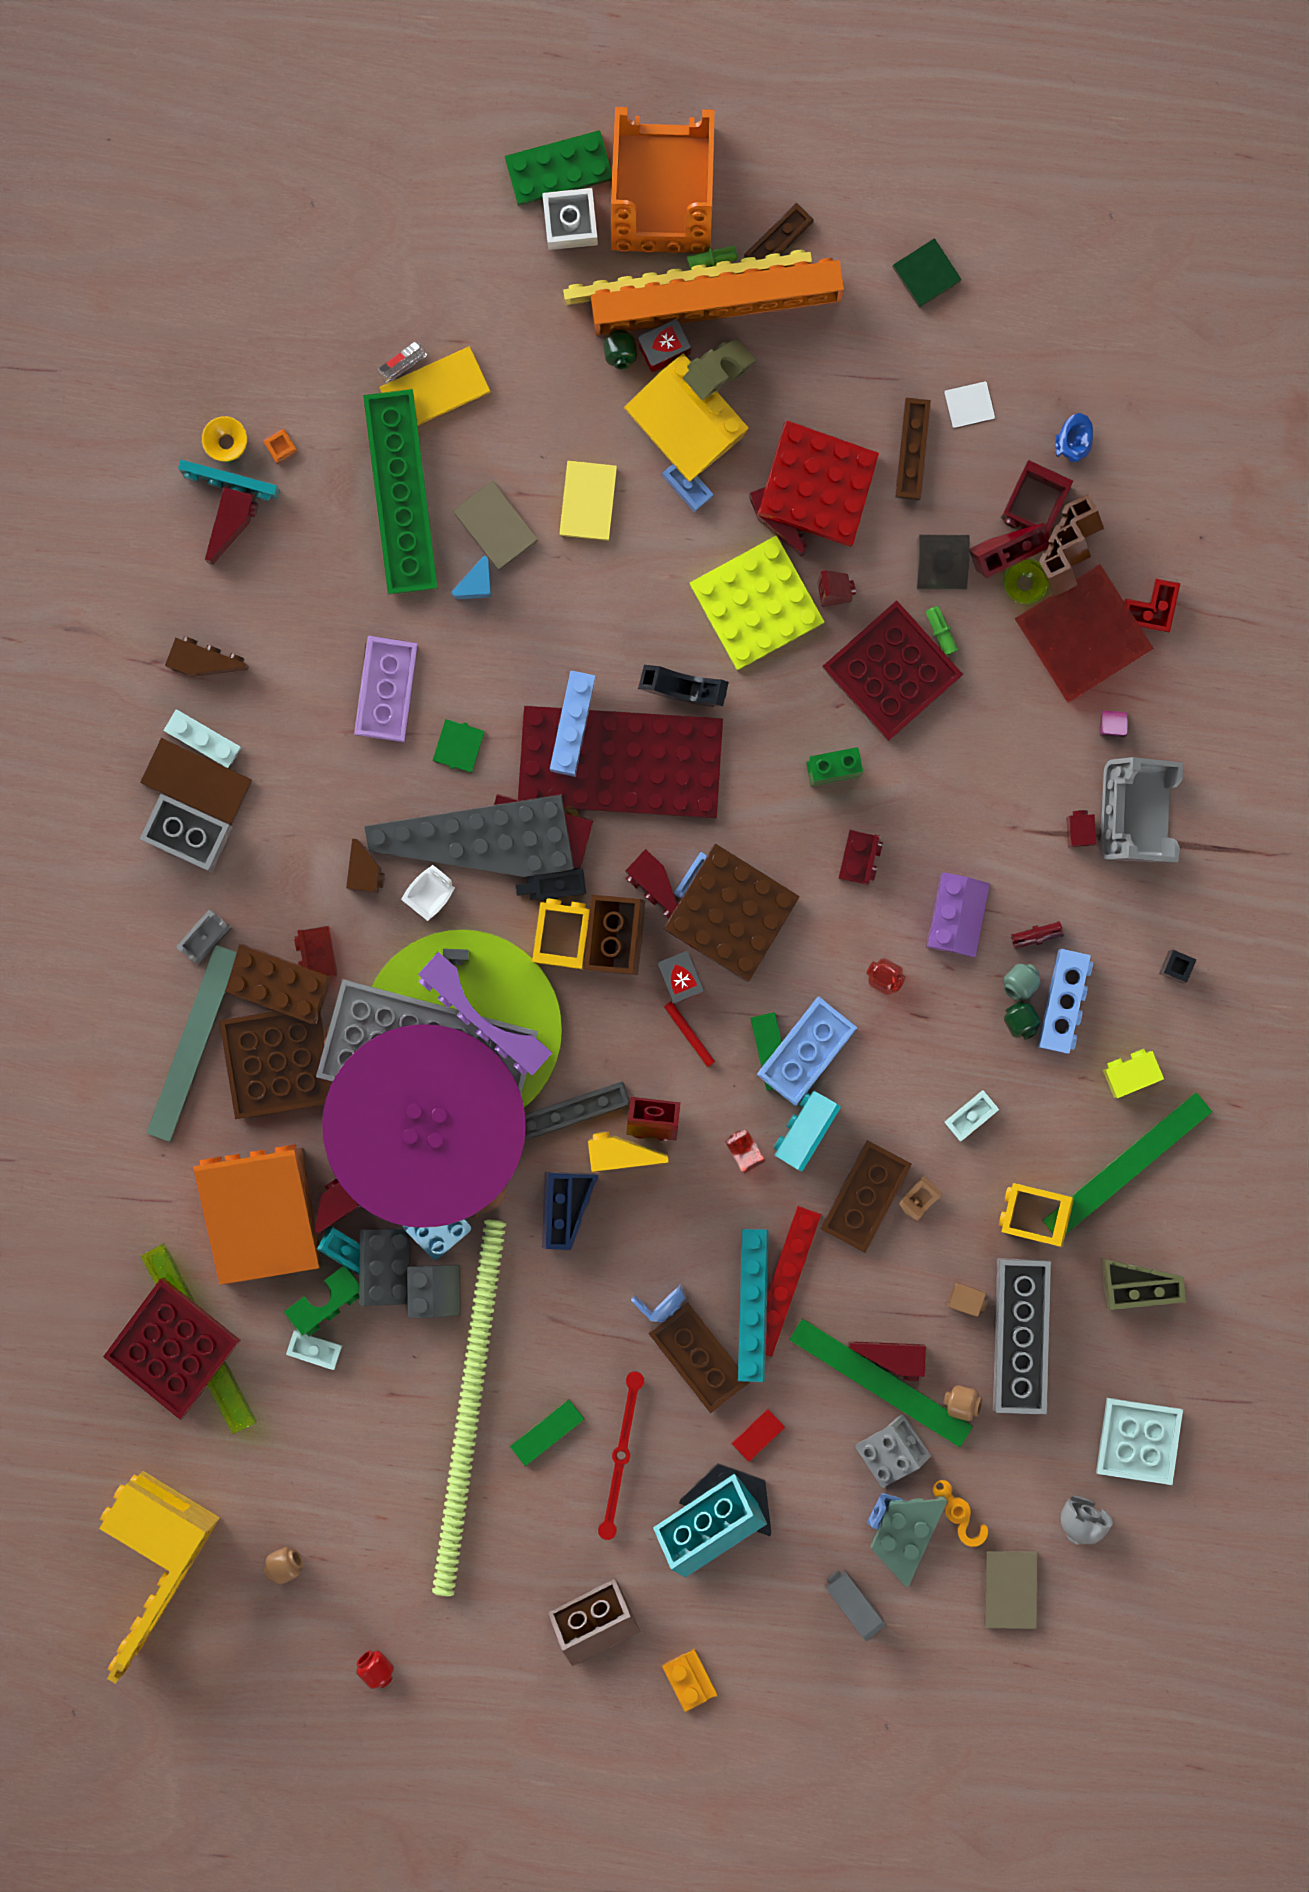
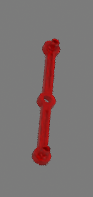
[598,1371,644,1540]

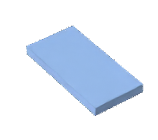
[756,996,857,1106]

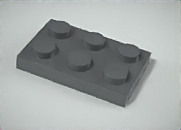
[359,1228,409,1306]

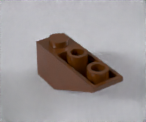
[165,636,249,677]

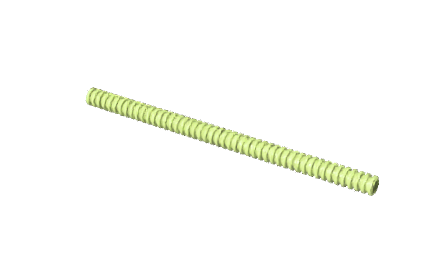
[432,1219,506,1597]

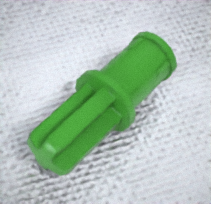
[687,245,738,270]
[926,606,959,656]

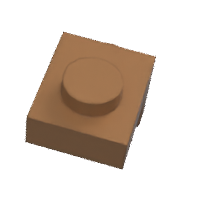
[899,1176,942,1221]

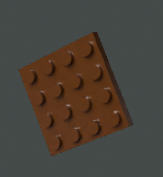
[663,843,800,982]
[219,1011,332,1119]

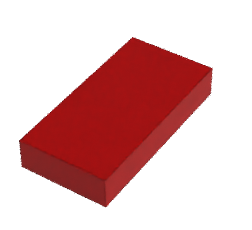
[731,1408,785,1462]

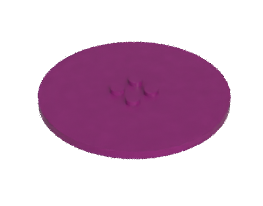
[322,1024,526,1228]

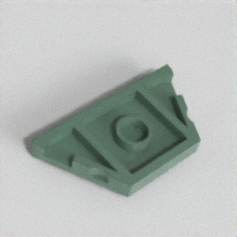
[870,1497,947,1587]

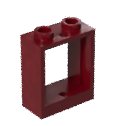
[1001,460,1073,533]

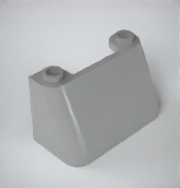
[1100,757,1183,863]

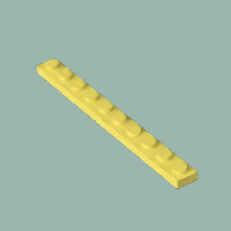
[563,250,812,305]

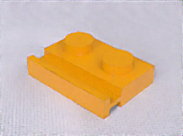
[662,1648,717,1712]

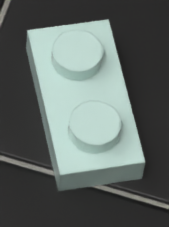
[944,1090,999,1142]
[286,1330,343,1370]

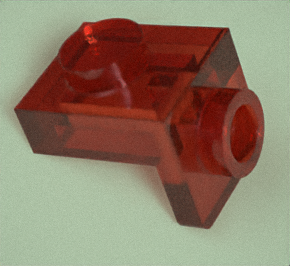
[725,1129,765,1174]

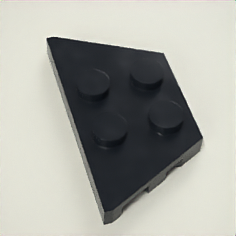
[679,1463,772,1536]

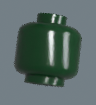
[603,330,637,369]
[1004,1001,1041,1040]

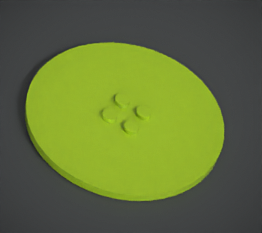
[372,930,562,1108]

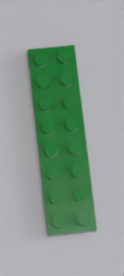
[363,389,438,595]

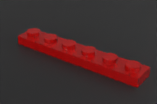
[766,1206,821,1357]

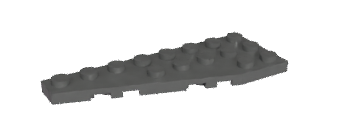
[364,794,574,877]

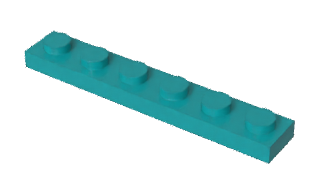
[738,1229,769,1382]

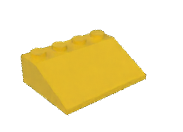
[624,354,749,482]
[588,1132,669,1172]

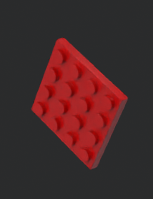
[758,420,879,547]

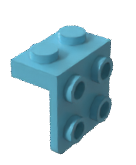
[402,1219,471,1260]

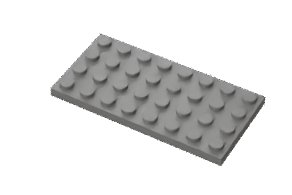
[316,979,538,1094]

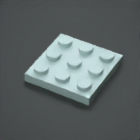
[1096,1398,1183,1485]

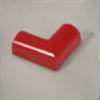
[1120,578,1181,633]

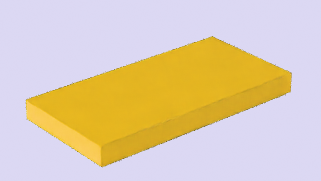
[379,346,491,425]

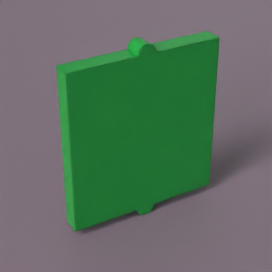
[433,719,485,773]

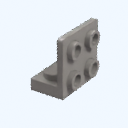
[855,1414,931,1488]

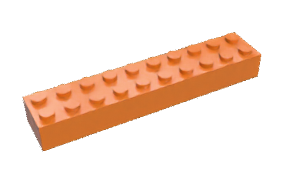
[591,258,844,336]

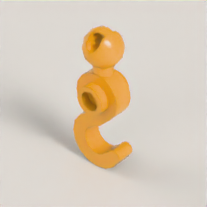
[933,1480,988,1547]

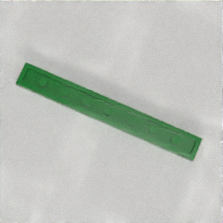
[1042,1092,1213,1234]
[789,1318,973,1448]

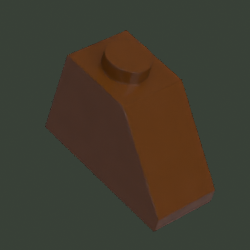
[346,839,385,893]

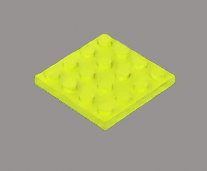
[689,535,825,671]

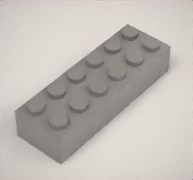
[993,1258,1051,1414]

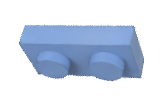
[661,464,714,512]

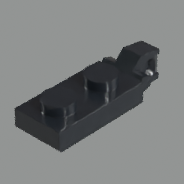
[516,869,586,900]

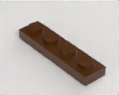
[895,398,931,500]

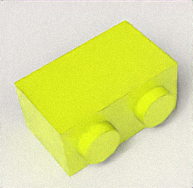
[1103,1049,1164,1098]

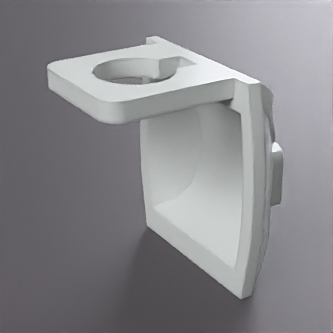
[401,865,455,921]

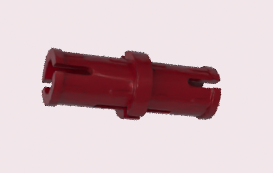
[1011,921,1064,949]

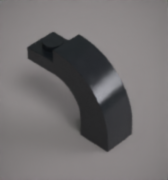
[638,665,729,707]

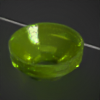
[1003,559,1049,604]

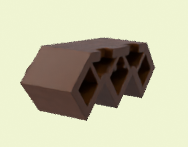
[1039,494,1104,596]

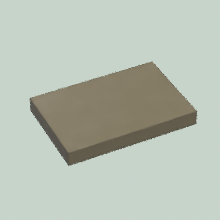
[453,481,538,570]
[985,1550,1037,1629]

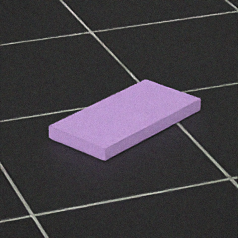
[354,636,418,742]

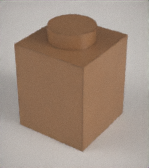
[947,1282,988,1317]

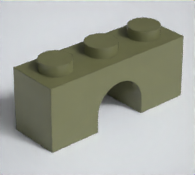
[683,338,757,400]

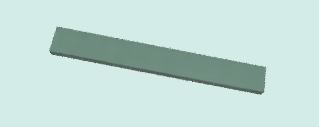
[147,945,237,1142]

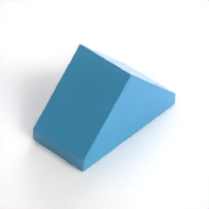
[451,555,491,599]

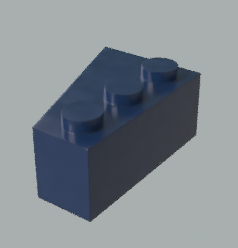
[542,1172,599,1250]

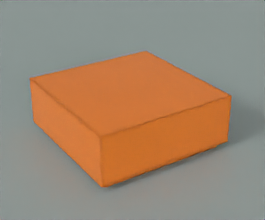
[263,428,298,464]

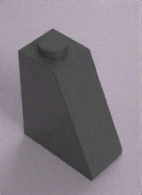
[825,1569,886,1641]

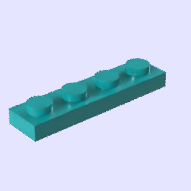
[178,459,280,501]

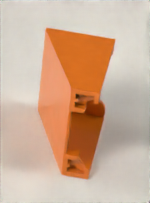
[611,107,715,254]
[193,1144,322,1285]

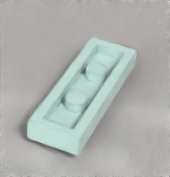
[163,709,242,769]

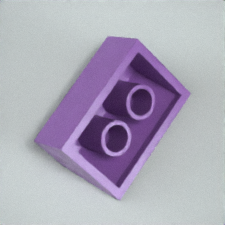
[926,872,990,957]

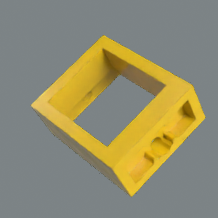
[532,898,590,969]
[999,1183,1074,1247]

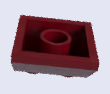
[626,1097,681,1141]
[315,1178,360,1234]

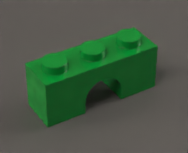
[283,1266,360,1337]

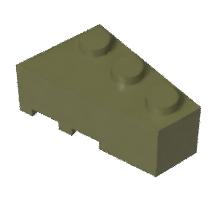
[1101,1258,1186,1310]

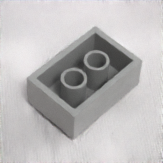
[140,794,233,872]

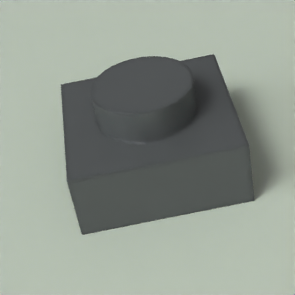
[443,949,470,965]

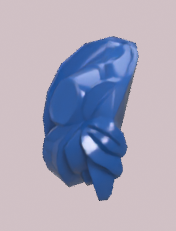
[1055,413,1093,463]

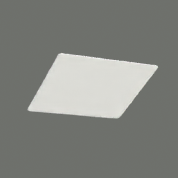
[944,381,995,428]

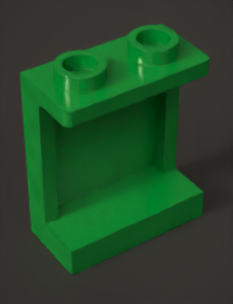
[806,747,863,787]

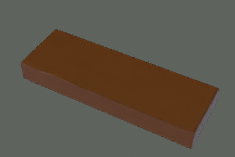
[744,202,814,260]

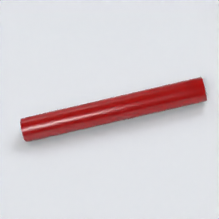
[664,1001,715,1068]

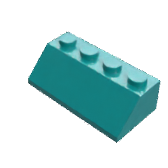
[653,1474,767,1578]

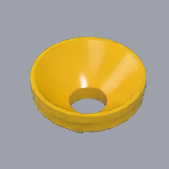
[202,416,247,462]

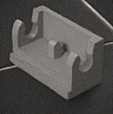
[176,910,231,965]

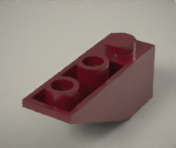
[749,487,807,557]
[625,849,678,919]

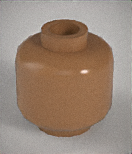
[943,1385,982,1421]
[264,1547,303,1585]

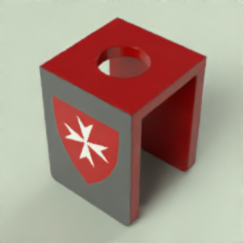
[638,319,691,373]
[658,951,704,1004]

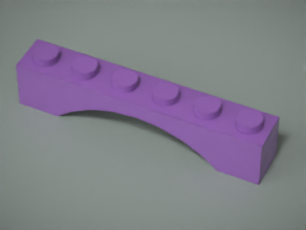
[418,952,552,1076]

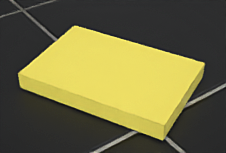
[559,461,617,541]

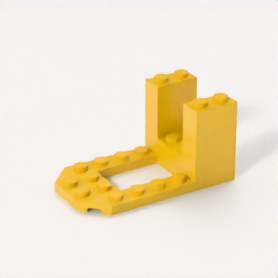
[99,1471,220,1684]

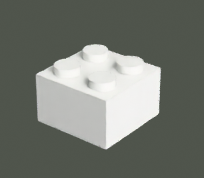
[542,188,598,250]

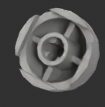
[1060,1496,1113,1545]

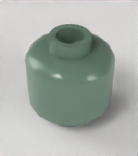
[1003,964,1041,1001]

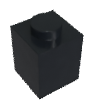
[1159,950,1197,983]

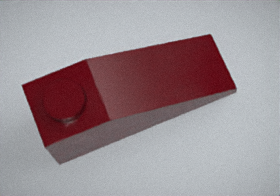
[205,487,258,565]
[968,523,1050,578]
[817,570,856,607]
[849,1341,926,1381]

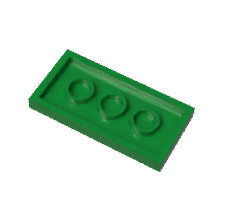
[505,130,612,206]

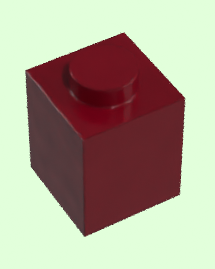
[1066,810,1096,847]

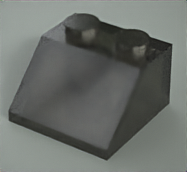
[917,535,970,589]

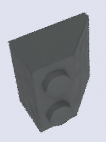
[407,1265,460,1318]

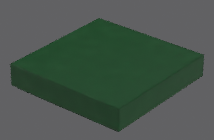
[892,238,962,308]

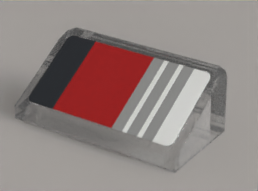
[377,341,427,384]

